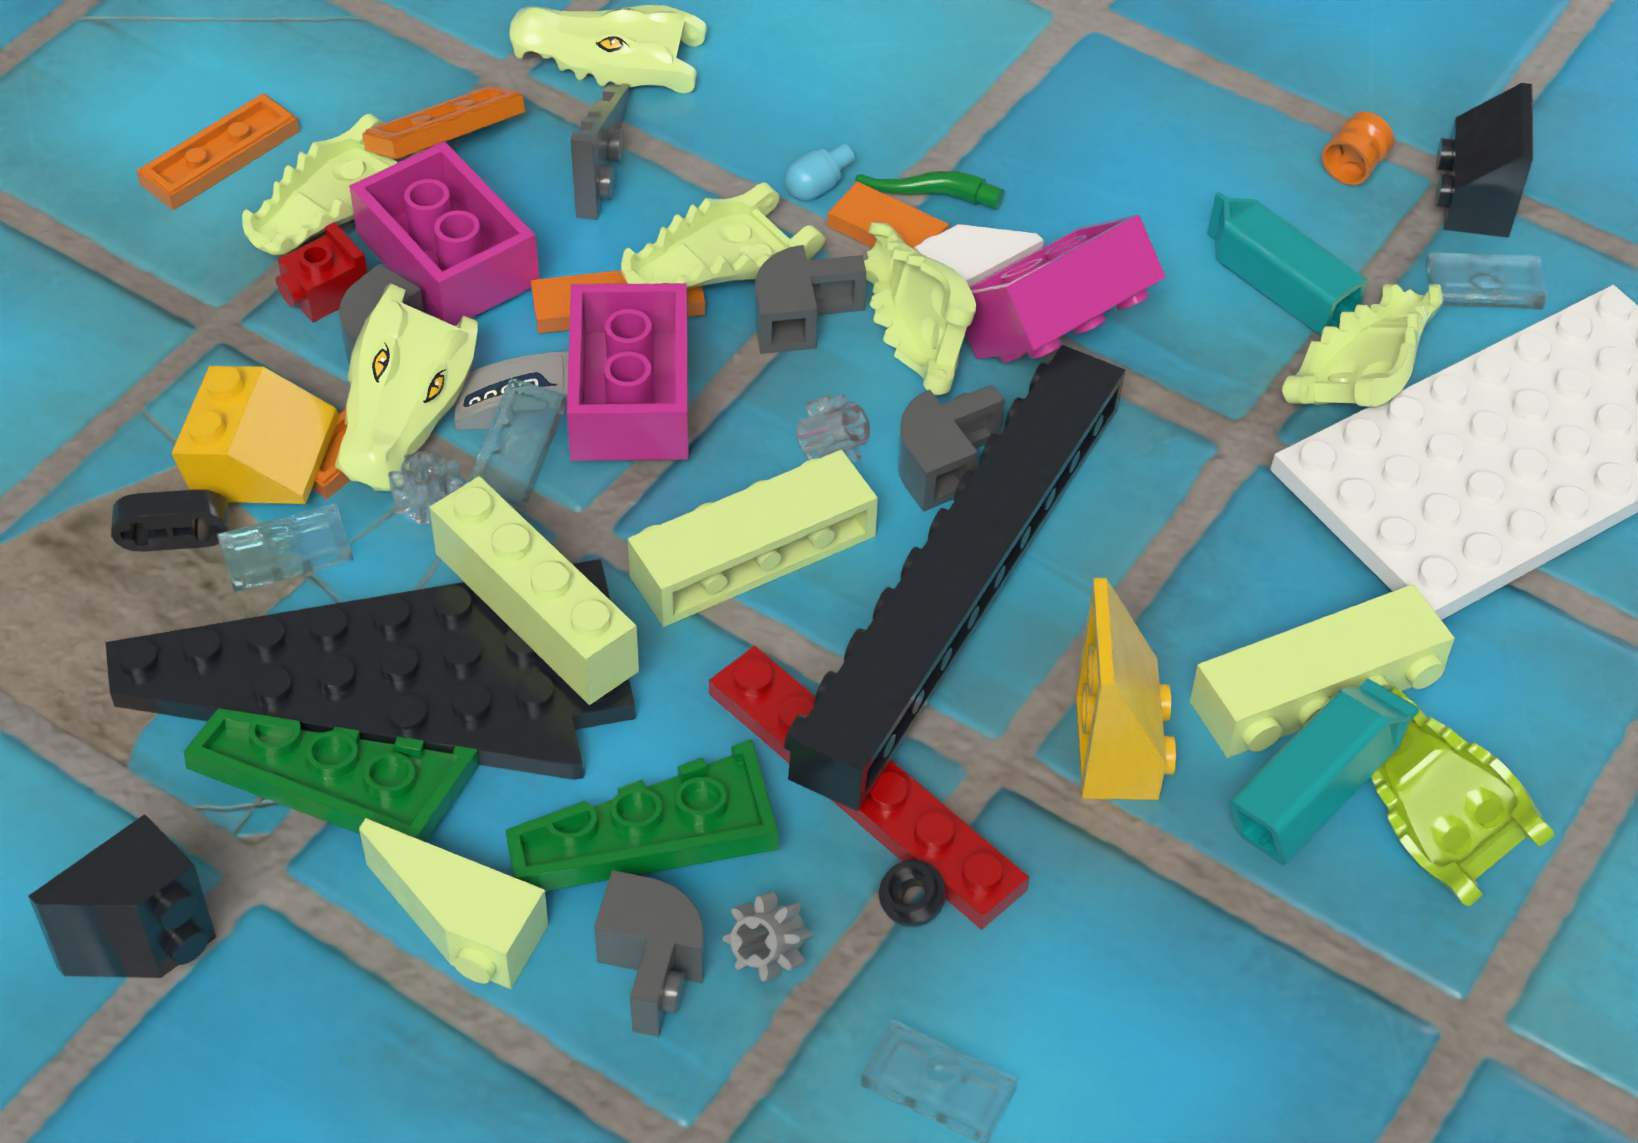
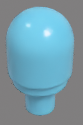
[785,143,855,201]

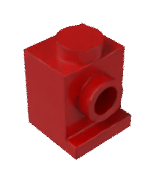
[276,222,367,323]

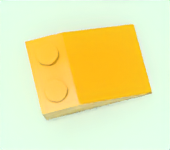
[1075,578,1176,800]

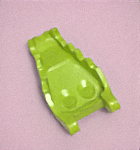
[1371,687,1554,907]

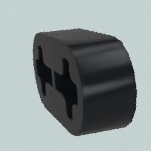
[111,489,229,552]

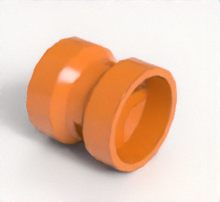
[1321,111,1395,186]

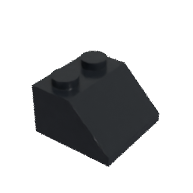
[1435,83,1533,238]
[28,814,216,978]

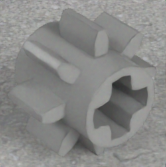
[723,892,813,981]

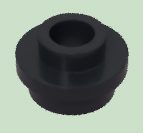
[879,860,946,927]

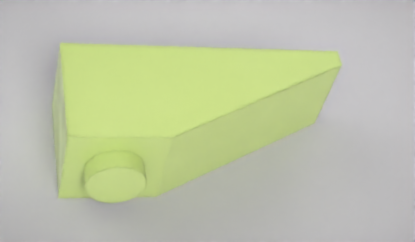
[359,818,549,989]

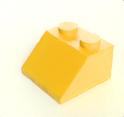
[171,366,340,504]

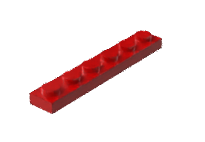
[709,645,1029,930]

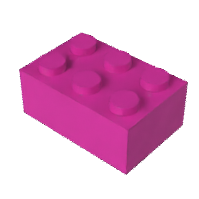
[349,141,539,326]
[965,215,1166,363]
[567,283,689,461]

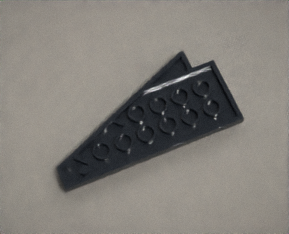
[105,559,636,780]

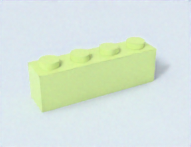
[627,449,878,627]
[429,476,639,705]
[1190,584,1455,758]

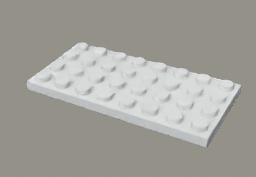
[1270,285,1638,620]

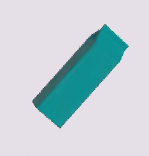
[1207,192,1368,336]
[1229,678,1419,865]

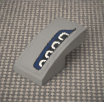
[455,351,569,430]

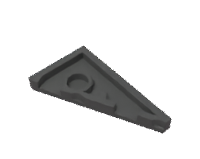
[571,83,630,220]

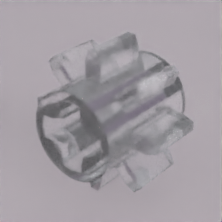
[797,394,870,463]
[388,450,463,525]

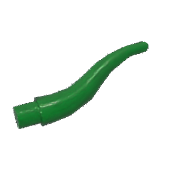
[855,171,1005,210]

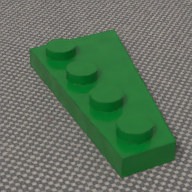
[184,708,478,842]
[505,739,779,891]

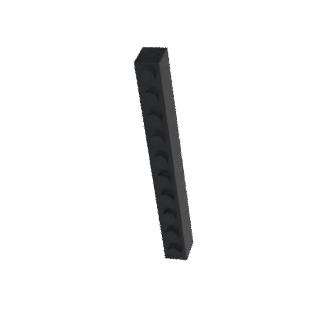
[784,345,1126,812]

